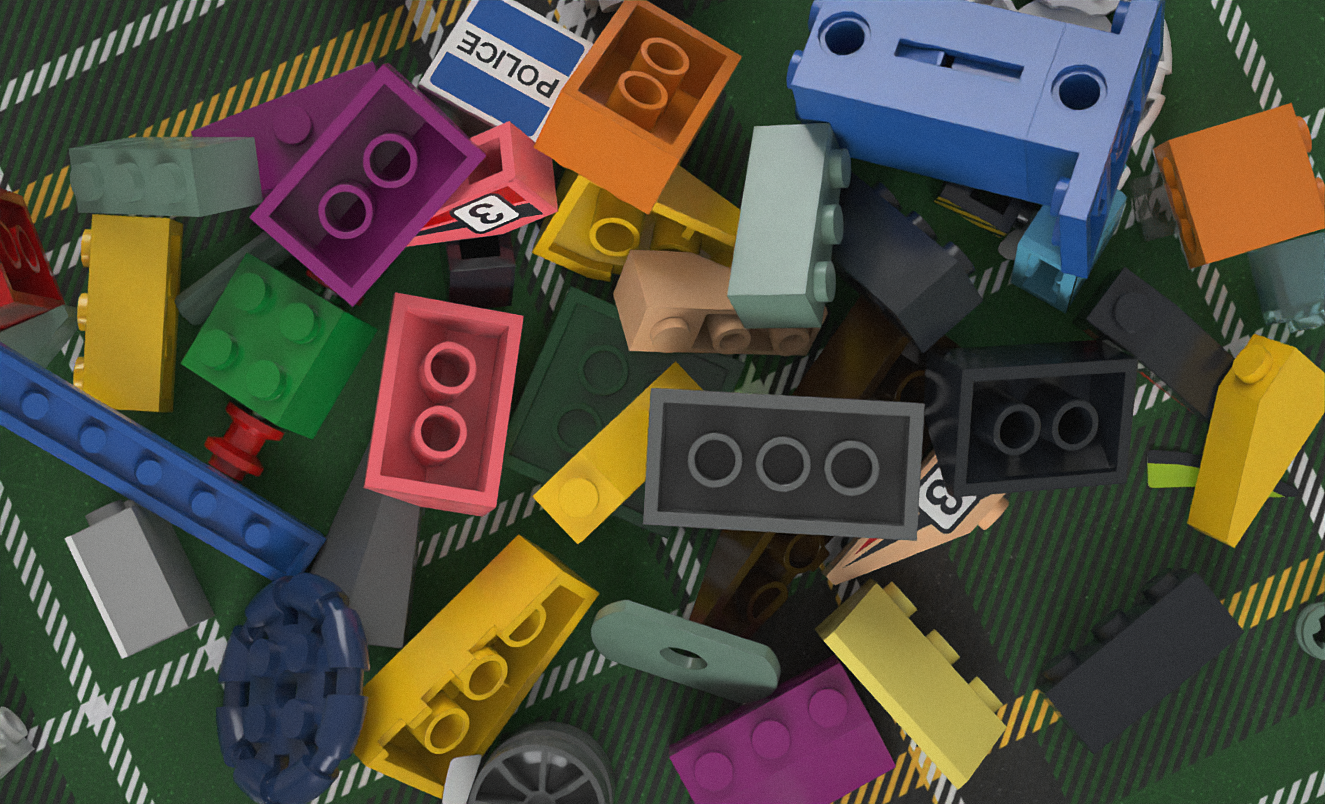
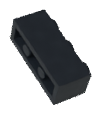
[831,171,983,353]
[1034,568,1244,754]

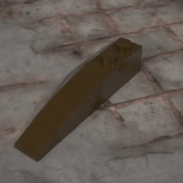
[689,296,961,639]

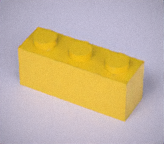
[73,214,184,412]

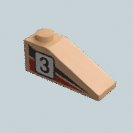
[821,448,1010,585]

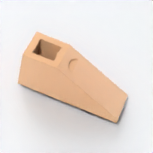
[613,250,828,356]

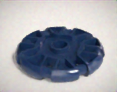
[216,573,370,804]

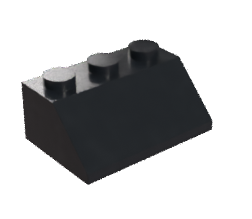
[923,340,1138,498]

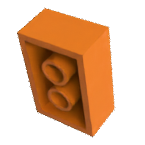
[533,0,742,215]

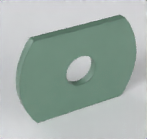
[591,600,781,703]

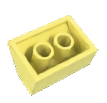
[815,578,1007,790]

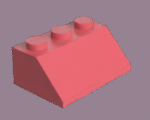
[363,292,524,517]

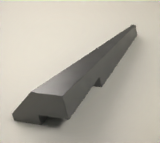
[310,440,426,648]

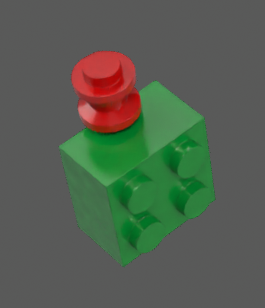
[181,252,378,481]

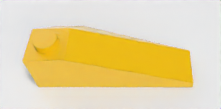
[532,166,741,282]

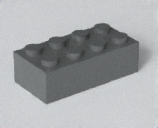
[643,388,925,541]

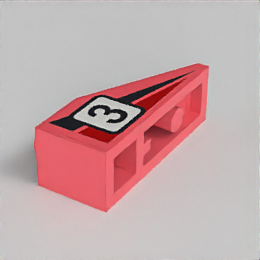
[406,121,558,247]

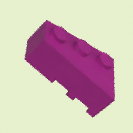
[191,61,379,198]

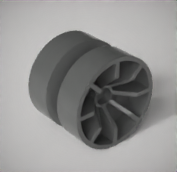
[468,721,615,804]

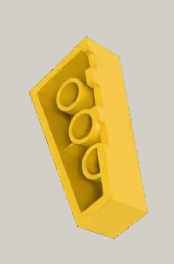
[353,534,600,799]

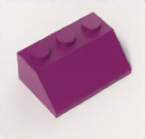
[249,63,486,307]
[669,655,896,804]

